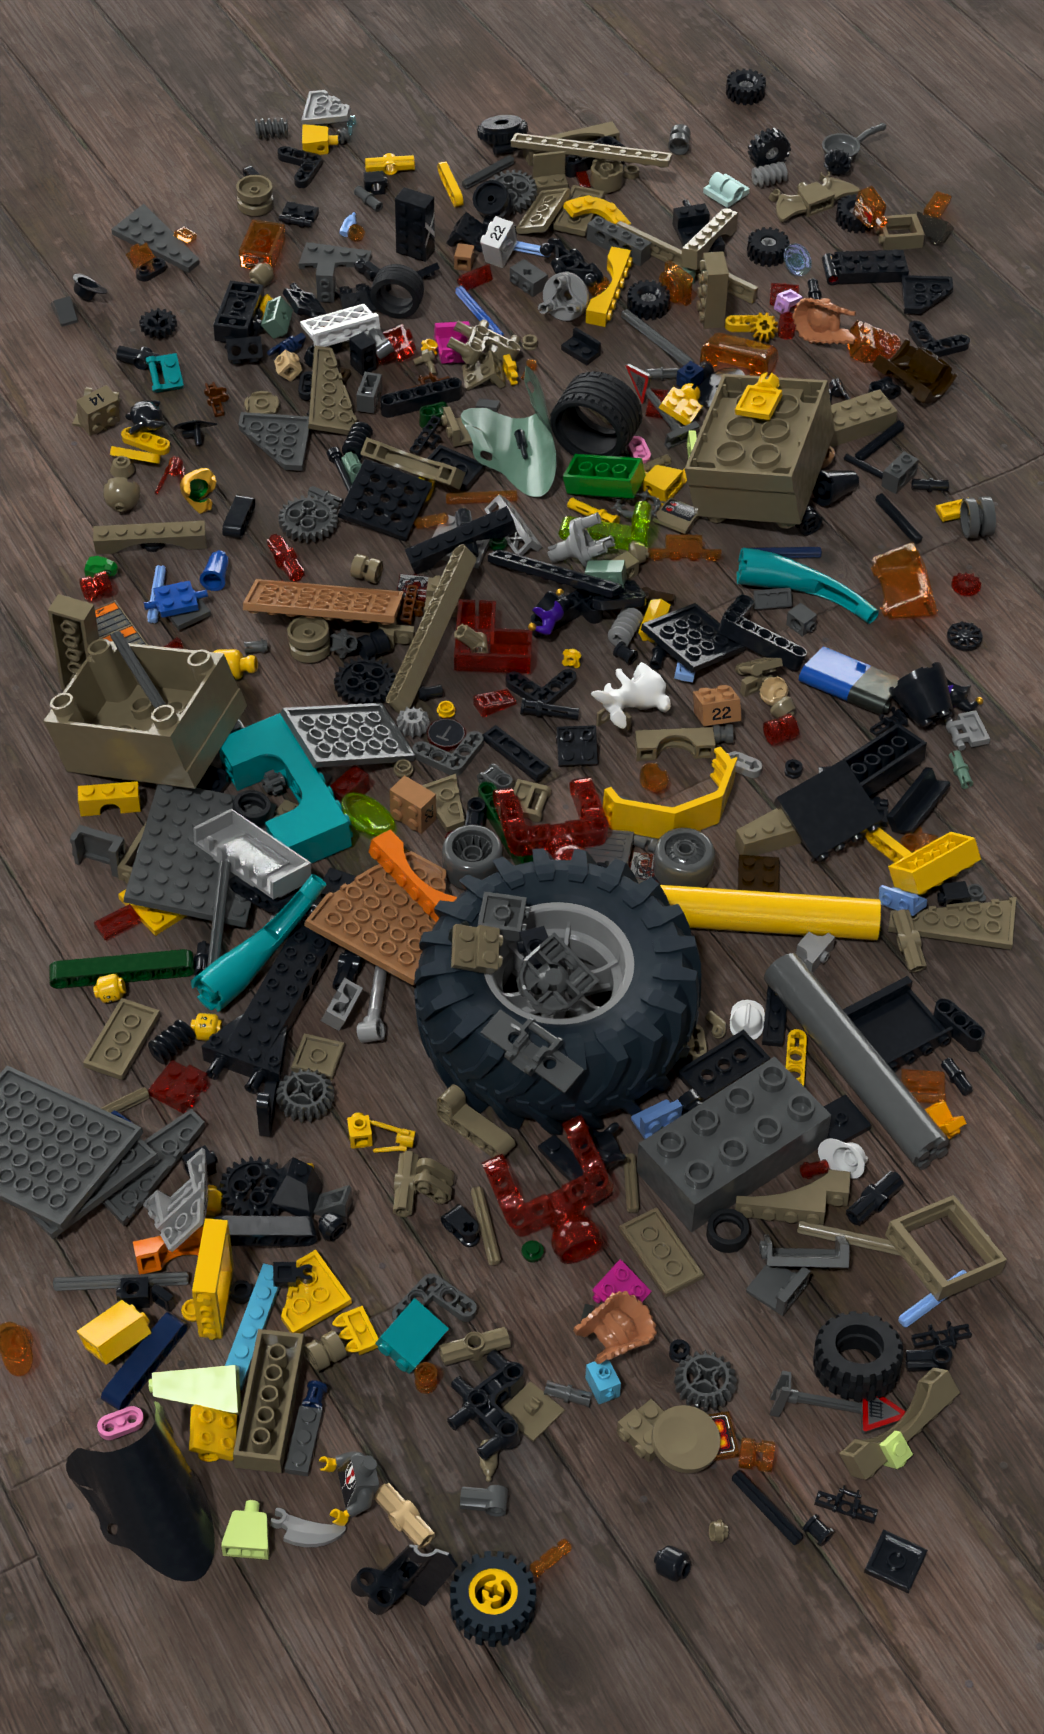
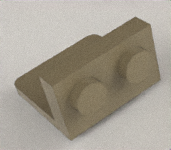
[441,406,481,447]

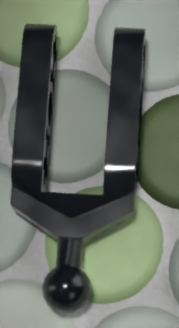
[229,858,318,918]

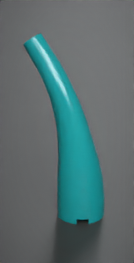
[736,548,879,624]
[191,874,326,1012]

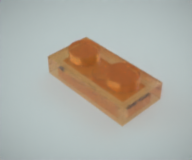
[923,191,952,219]

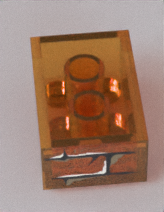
[239,219,286,270]

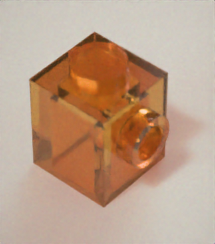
[126,242,155,269]

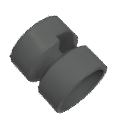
[668,124,691,155]

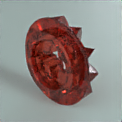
[951,572,981,596]

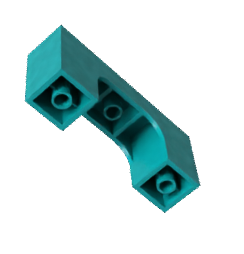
[219,713,353,864]

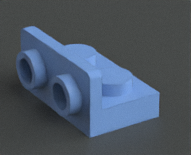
[879,885,927,916]

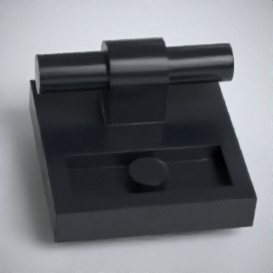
[556,725,598,767]

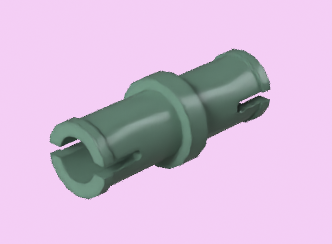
[949,750,973,789]

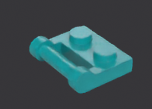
[146,353,184,393]

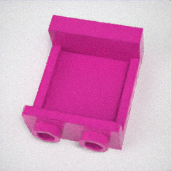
[434,321,470,364]

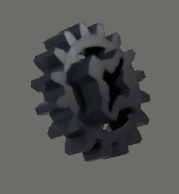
[139,308,177,339]

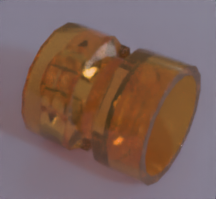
[738,1437,775,1472]

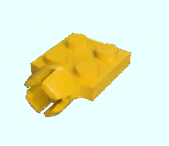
[735,372,783,420]
[659,383,702,426]

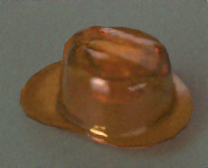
[0,1322,34,1376]

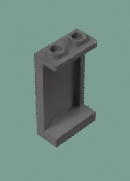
[759,1234,849,1268]

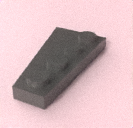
[299,242,372,269]

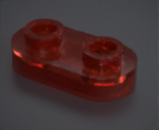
[778,311,796,340]

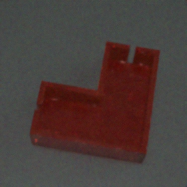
[454,599,532,674]

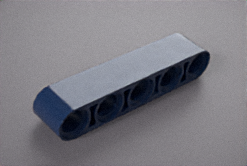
[101,1312,188,1410]

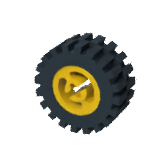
[450,1551,536,1647]

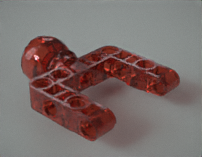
[493,777,609,860]
[482,1115,614,1264]

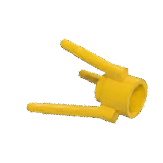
[370,1120,416,1153]

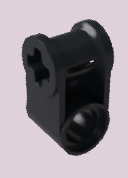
[868,376,901,400]
[440,1204,480,1247]

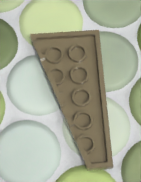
[308,345,357,435]
[888,897,1016,950]

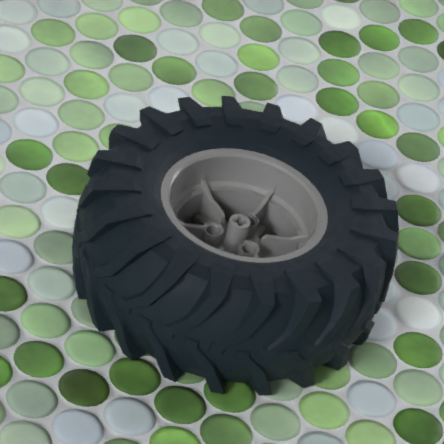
[414,848,701,1135]

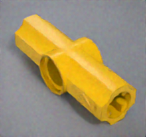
[365,153,415,175]

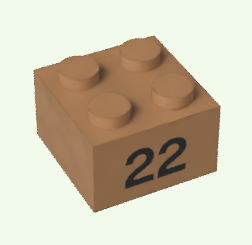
[693,685,741,726]
[390,775,436,834]

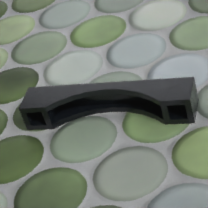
[405,506,517,575]

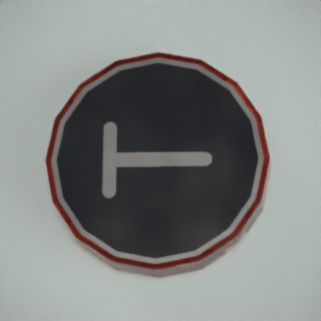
[427,718,466,751]

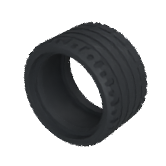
[550,371,643,457]

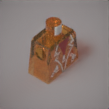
[853,185,888,227]

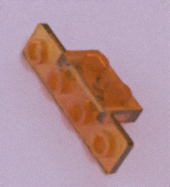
[648,534,722,561]

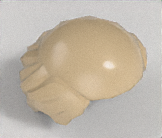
[759,676,789,706]

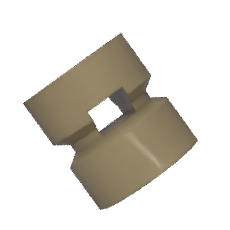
[350,554,384,584]
[304,1330,347,1372]

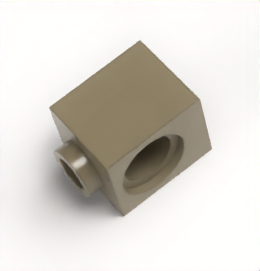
[612,551,639,580]

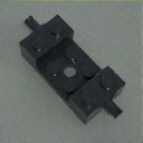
[672,199,725,252]
[213,280,264,350]

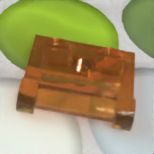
[901,1069,946,1103]

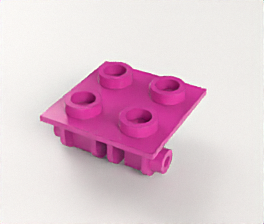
[592,1259,652,1303]

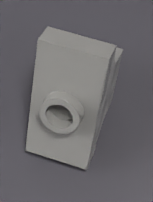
[796,932,835,973]

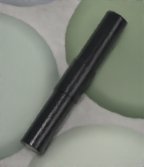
[844,454,883,479]

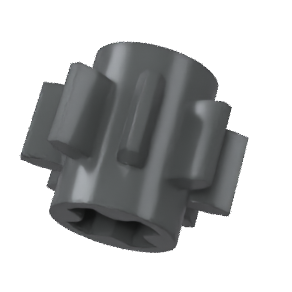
[261,770,286,796]

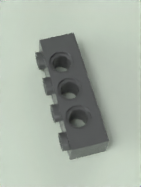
[587,216,651,267]

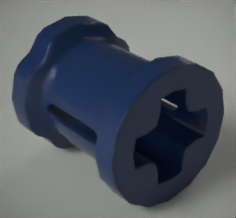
[302,1380,328,1409]

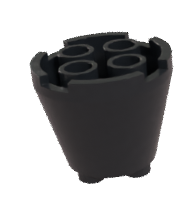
[889,662,953,729]

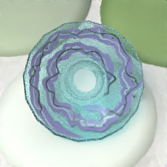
[784,243,811,276]

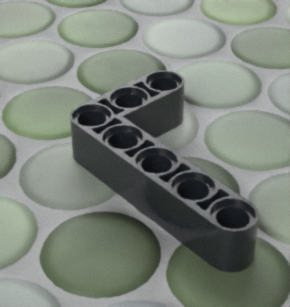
[718,595,807,671]

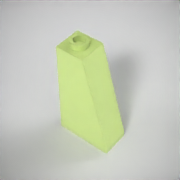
[149,1365,242,1414]

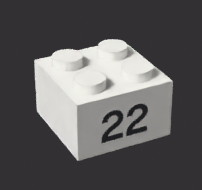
[480,216,518,268]

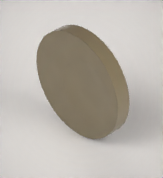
[651,1405,720,1473]

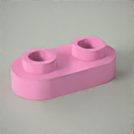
[627,436,651,463]
[97,1406,144,1440]

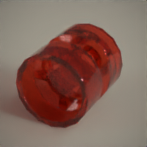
[79,571,113,602]
[763,714,799,746]

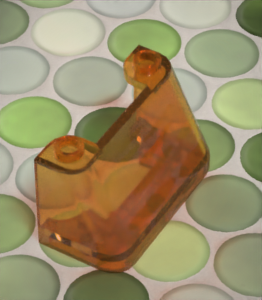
[700,333,778,377]
[871,542,938,619]

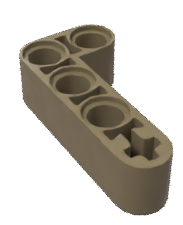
[437,1084,516,1161]

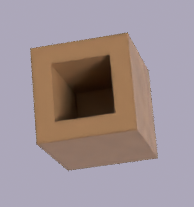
[454,243,475,271]

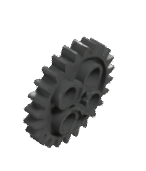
[489,169,537,214]
[278,495,338,543]

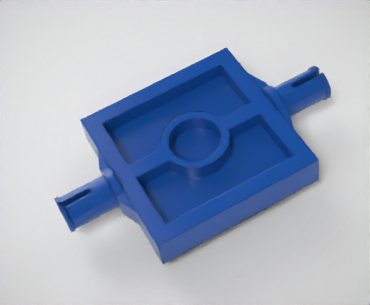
[143,581,208,618]

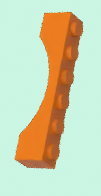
[368,829,457,922]

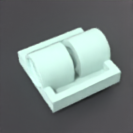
[703,172,750,208]

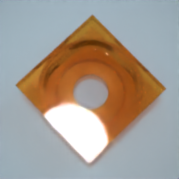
[659,260,693,306]

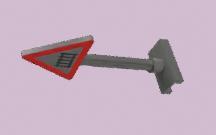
[626,364,700,450]
[770,1371,906,1434]

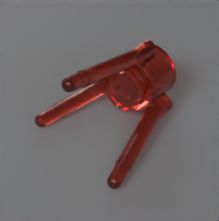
[155,456,186,495]

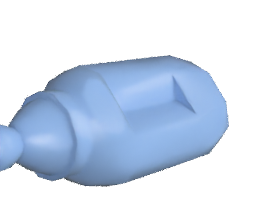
[340,212,356,237]

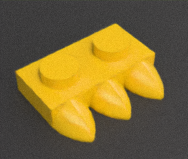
[332,1306,379,1355]

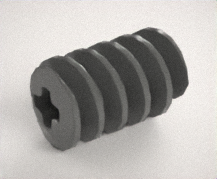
[255,117,288,139]

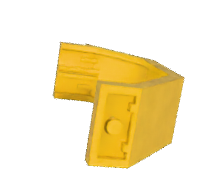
[602,746,738,839]

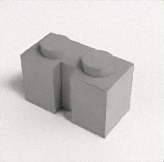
[320,978,363,1031]

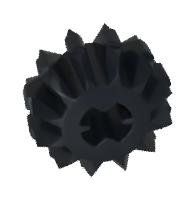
[824,148,852,177]

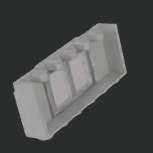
[193,809,312,899]

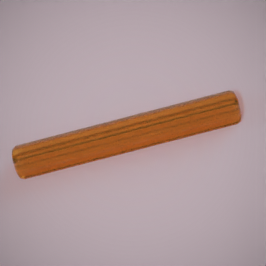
[446,490,517,504]

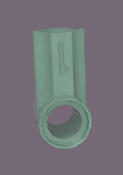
[341,452,362,484]

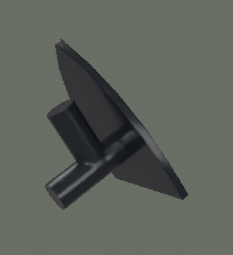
[174,420,217,445]

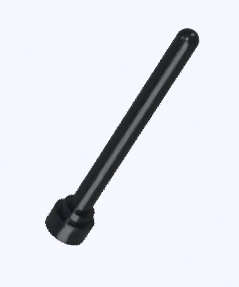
[327,447,363,510]

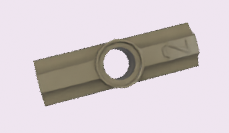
[892,909,927,973]
[393,1151,419,1217]
[439,1327,510,1366]

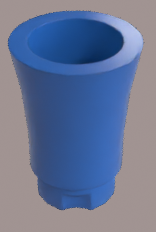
[199,550,229,591]

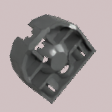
[516,932,599,1015]

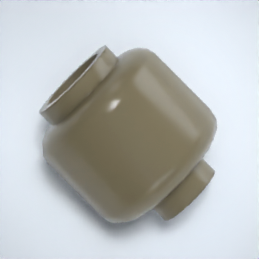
[249,262,274,288]

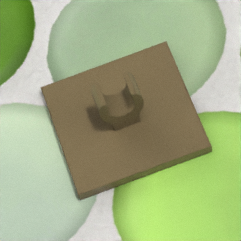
[502,1381,565,1442]

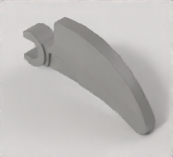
[270,1508,346,1547]

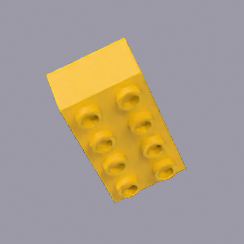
[888,832,981,895]

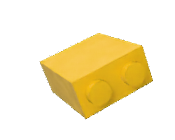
[77,1300,151,1365]

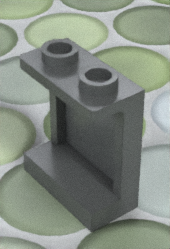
[70,825,126,878]

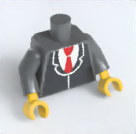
[319,1451,379,1526]

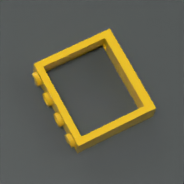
[192,1218,234,1340]

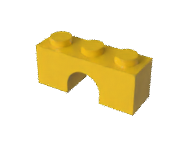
[78,781,141,816]

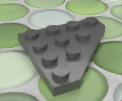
[238,412,310,471]

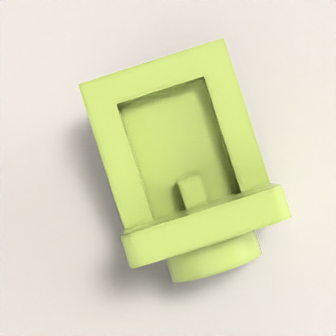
[879,1431,913,1469]

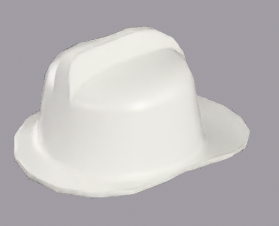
[730,1000,765,1040]
[818,1138,868,1179]

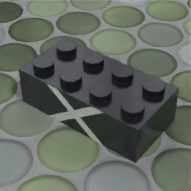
[395,187,435,262]

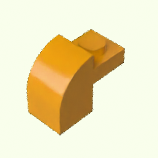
[925,1102,967,1139]

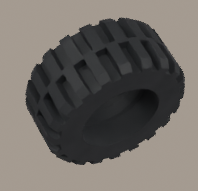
[813,1311,904,1402]

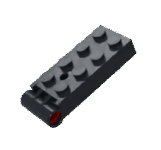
[822,249,909,285]

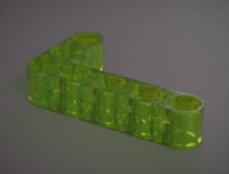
[558,501,652,550]

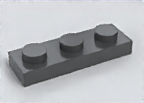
[285,1405,323,1477]

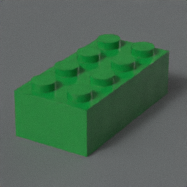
[563,454,646,498]

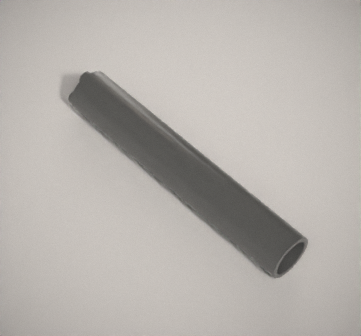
[764,953,949,1170]

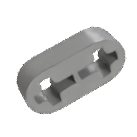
[729,751,762,778]

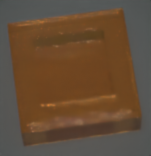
[174,227,197,243]

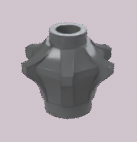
[330,629,358,659]

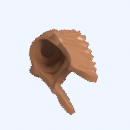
[792,298,856,344]
[573,1291,657,1364]

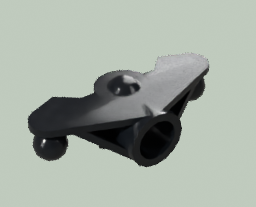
[540,238,604,287]

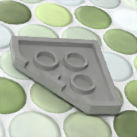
[301,90,351,125]

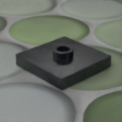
[823,1094,872,1143]

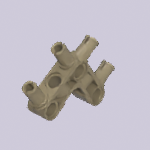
[447,320,521,365]

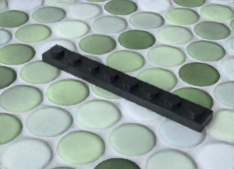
[488,549,622,598]

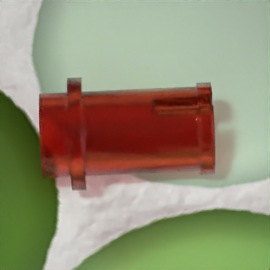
[800,1159,829,1179]

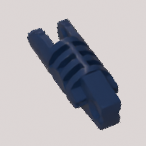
[267,333,306,359]

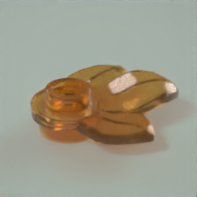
[900,825,938,852]

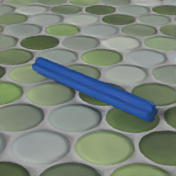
[455,286,504,336]

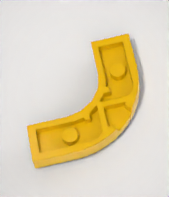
[563,195,631,225]

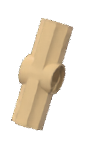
[374,1483,435,1549]

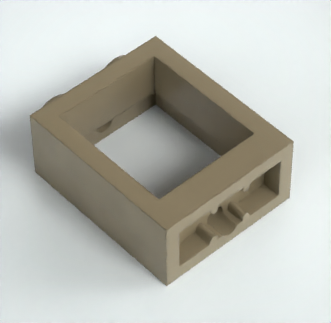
[875,214,925,250]

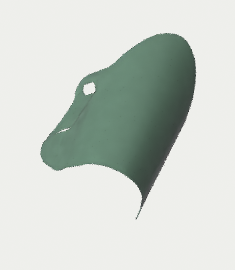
[461,366,556,497]

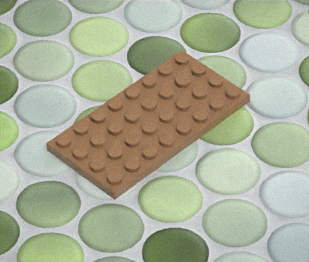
[243,579,404,625]

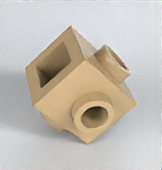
[274,349,302,382]

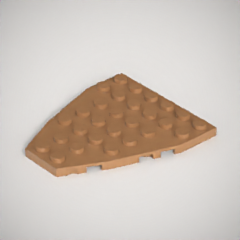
[304,851,446,985]

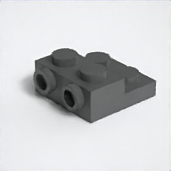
[478,891,530,942]

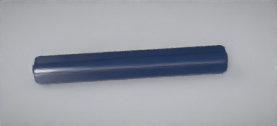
[752,547,822,558]

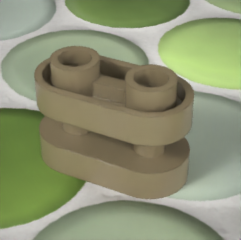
[413,1158,455,1204]

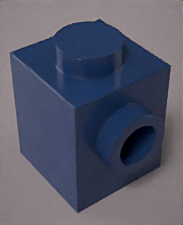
[676,361,704,389]

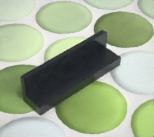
[886,767,950,834]

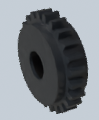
[477,115,528,145]

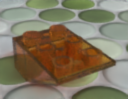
[848,320,901,363]

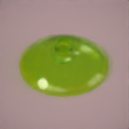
[341,793,395,837]

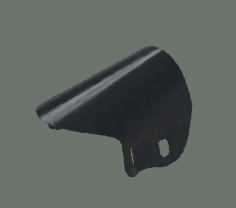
[66,1401,215,1582]

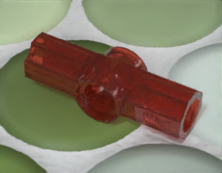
[266,534,305,582]

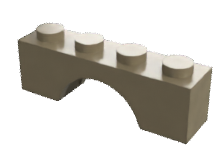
[634,727,715,761]

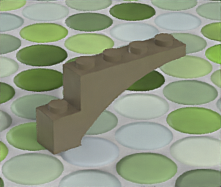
[735,1169,851,1225]

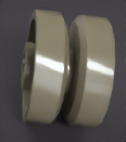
[236,175,274,216]
[287,616,331,663]

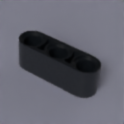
[222,495,256,539]
[933,998,985,1052]

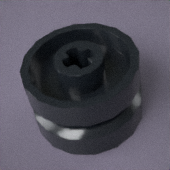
[472,180,514,221]

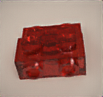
[376,324,416,365]
[148,1060,209,1114]

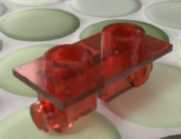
[457,264,493,290]

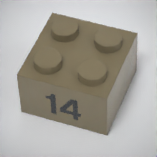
[76,385,120,436]

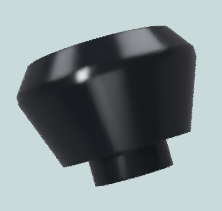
[318,1212,347,1241]

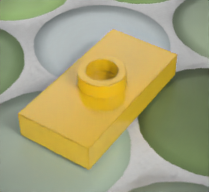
[935,497,969,522]

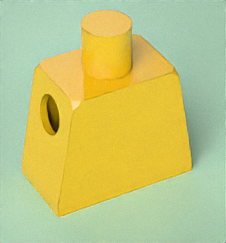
[302,124,338,155]
[643,465,684,504]

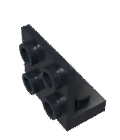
[446,212,488,253]
[335,283,377,312]

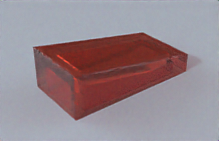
[576,171,591,188]

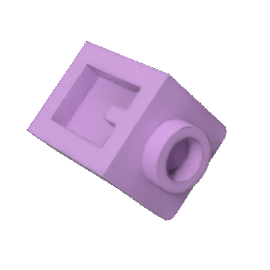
[774,289,803,316]

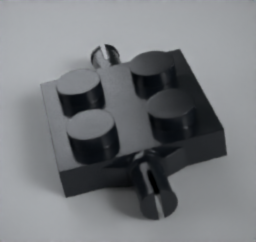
[282,283,327,318]

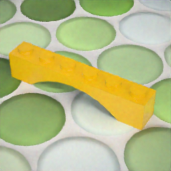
[586,247,633,327]

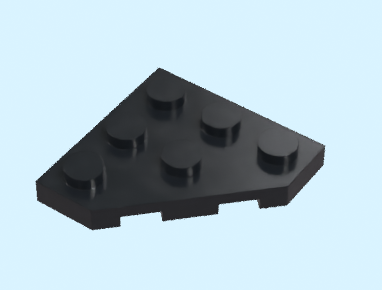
[901,275,953,314]

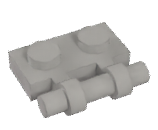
[945,710,990,751]

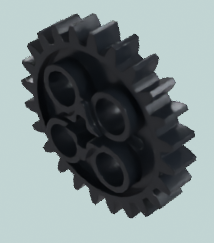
[334,656,396,704]
[220,1156,283,1216]

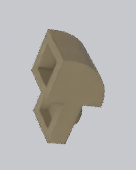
[377,619,415,649]

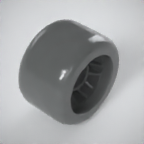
[442,825,503,890]
[653,828,715,888]

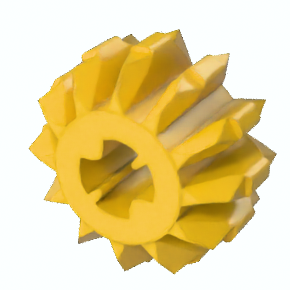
[749,312,778,342]

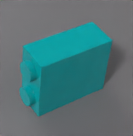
[375,1298,449,1374]

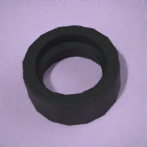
[232,790,271,827]
[706,1208,749,1253]

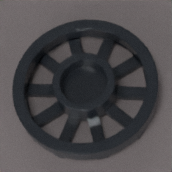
[947,621,983,651]

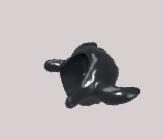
[125,400,166,435]
[576,1122,626,1182]

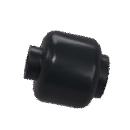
[654,1545,692,1582]

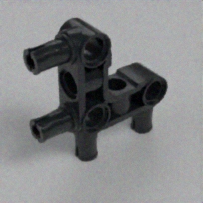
[447,1349,525,1461]

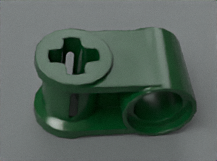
[419,402,448,429]

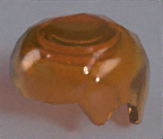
[639,763,670,792]

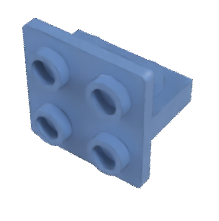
[631,1099,682,1139]

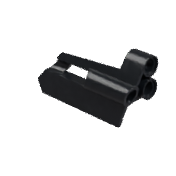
[351,1544,458,1615]

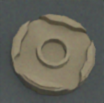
[244,391,280,414]

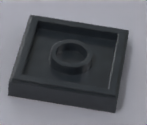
[864,1529,928,1594]

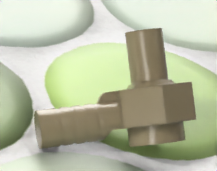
[413,349,437,376]

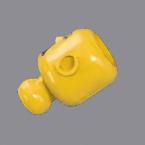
[214,649,258,680]

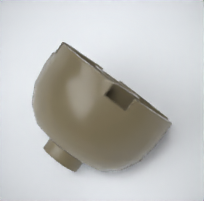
[103,477,140,512]

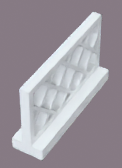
[300,304,380,347]

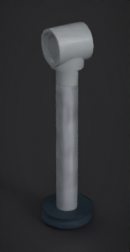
[357,965,387,1043]

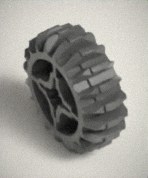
[276,1068,335,1123]
[674,1350,737,1412]

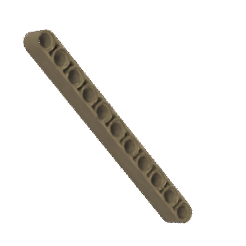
[386,544,477,714]

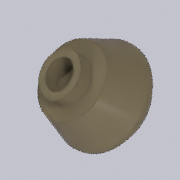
[110,456,135,478]
[629,541,649,564]
[770,696,795,721]

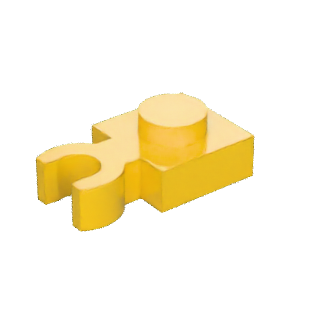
[503,354,518,385]

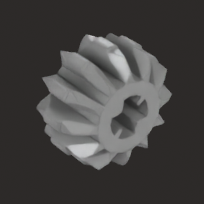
[397,706,430,739]

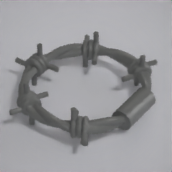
[611,489,665,520]

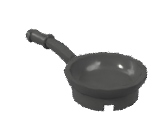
[822,123,886,163]

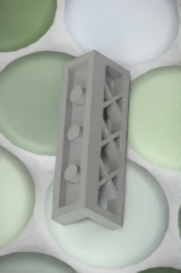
[484,495,542,556]

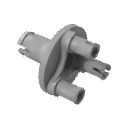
[538,272,589,321]
[547,512,615,568]

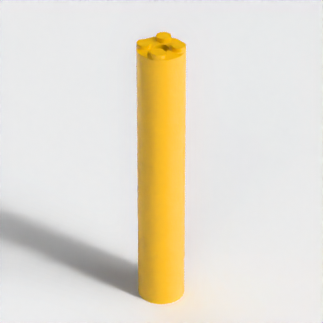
[660,885,881,940]

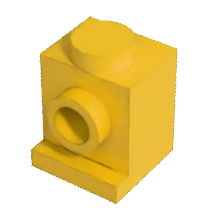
[347,1113,373,1149]

